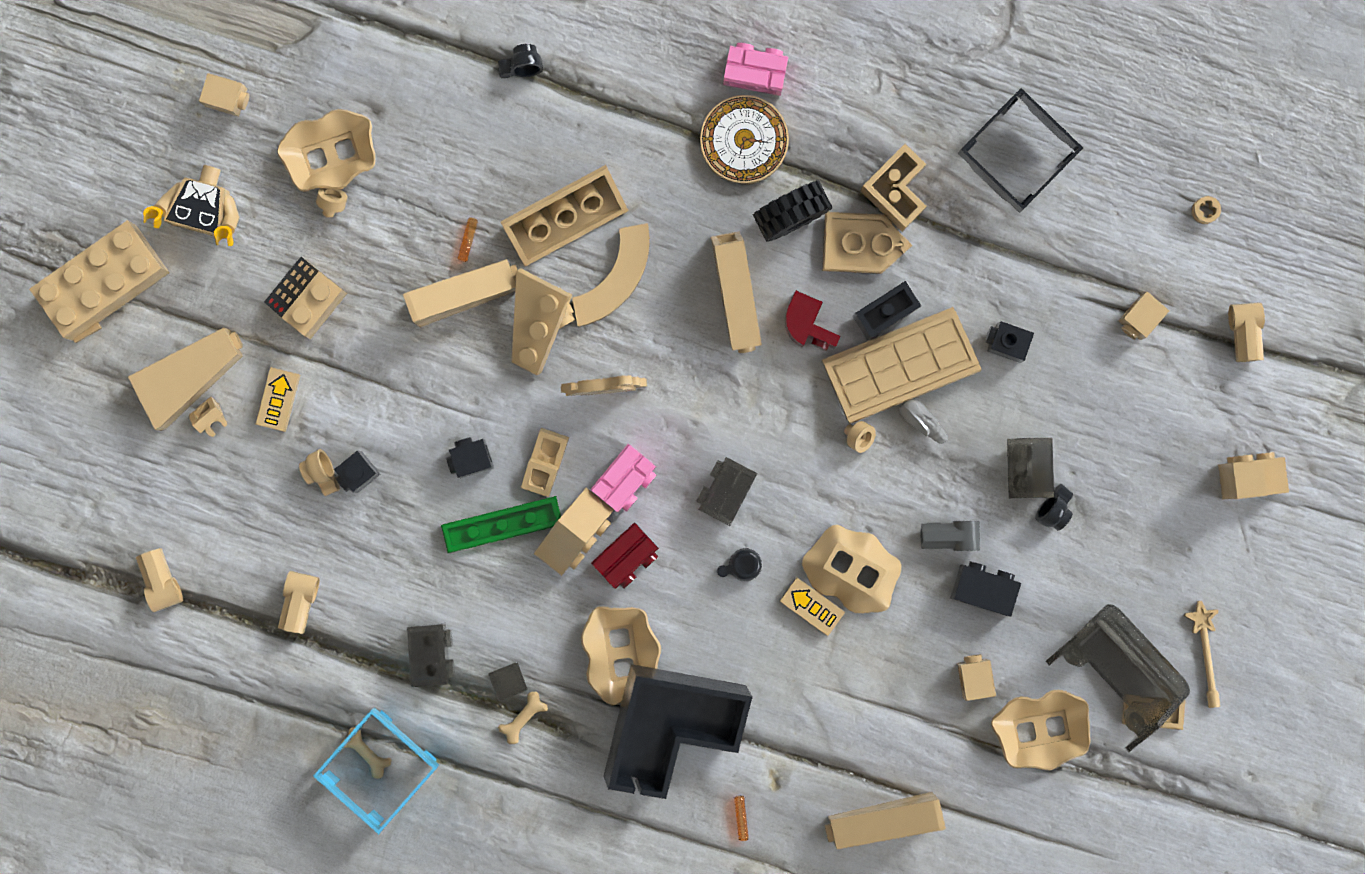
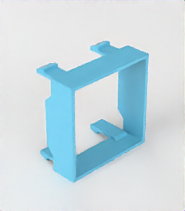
[313,708,440,834]

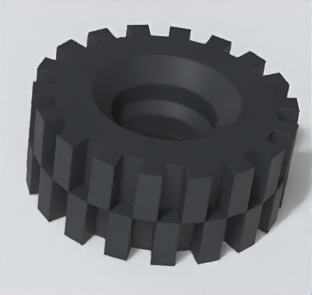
[753,180,833,242]

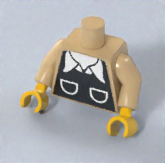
[143,165,239,247]

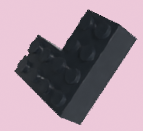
[603,664,753,799]

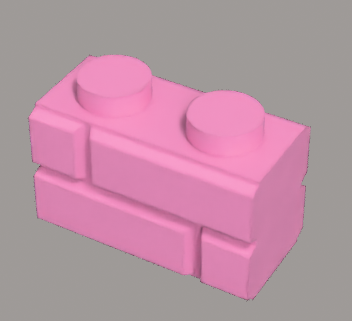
[723,43,788,96]
[590,444,657,513]

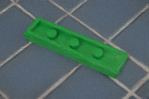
[441,496,561,553]

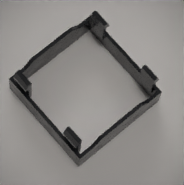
[958,88,1083,213]

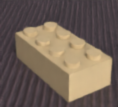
[29,220,170,341]

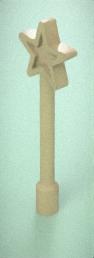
[1184,601,1220,708]

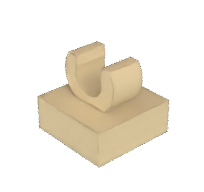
[188,397,227,437]

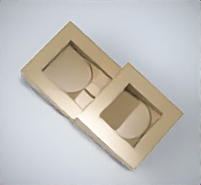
[521,428,569,497]

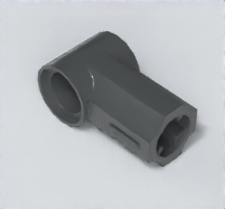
[920,521,980,551]

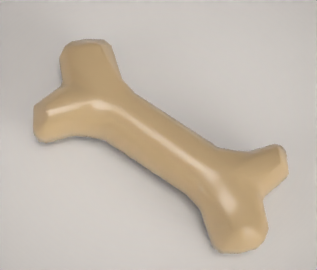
[498,692,548,744]
[341,727,392,779]

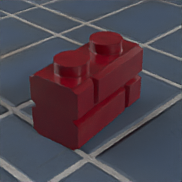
[591,522,659,589]

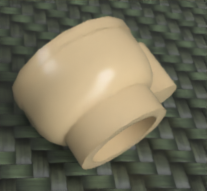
[299,449,340,496]

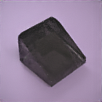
[488,662,528,701]

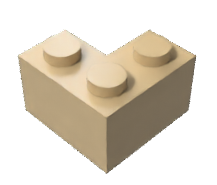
[860,144,927,232]
[1218,452,1289,500]
[534,488,614,576]

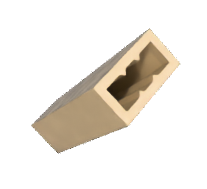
[711,231,762,353]
[403,259,518,327]
[128,328,243,431]
[825,792,946,849]

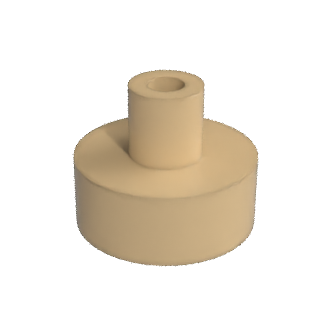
[316,188,348,218]
[844,421,876,453]

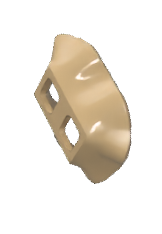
[277,109,376,192]
[802,525,901,613]
[581,606,661,705]
[991,690,1091,770]

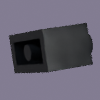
[852,281,921,341]
[950,561,1021,617]

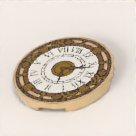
[700,95,789,185]

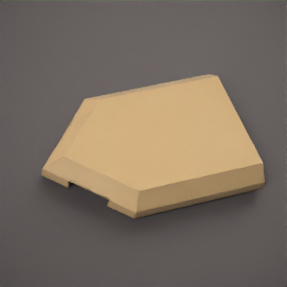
[822,212,913,274]

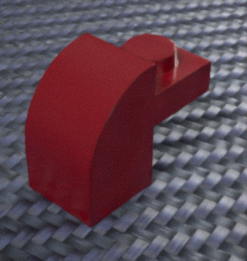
[785,290,841,351]

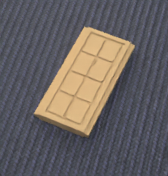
[822,307,982,424]

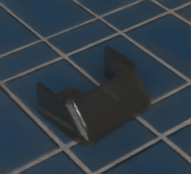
[1045,604,1190,752]

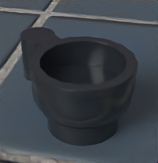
[498,44,543,78]
[1035,484,1073,531]
[717,548,762,581]

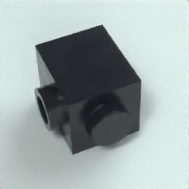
[985,321,1034,363]
[446,437,494,479]
[334,450,381,493]

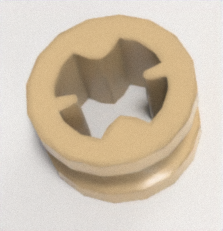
[1191,196,1221,224]

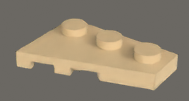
[512,269,572,375]

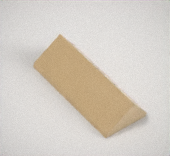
[501,165,628,267]

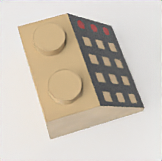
[264,257,348,339]

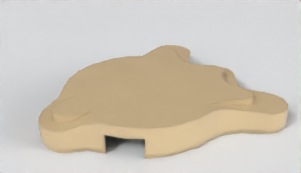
[560,375,647,396]

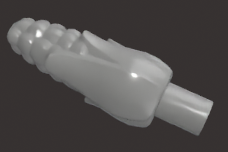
[898,398,948,444]

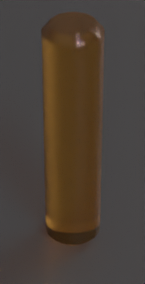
[457,217,478,262]
[734,795,749,841]

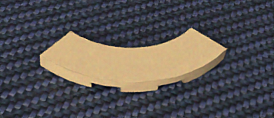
[572,223,650,327]

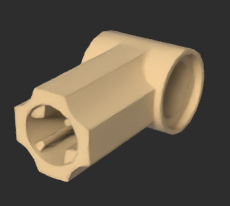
[1228,303,1265,362]
[136,548,183,612]
[278,571,320,634]

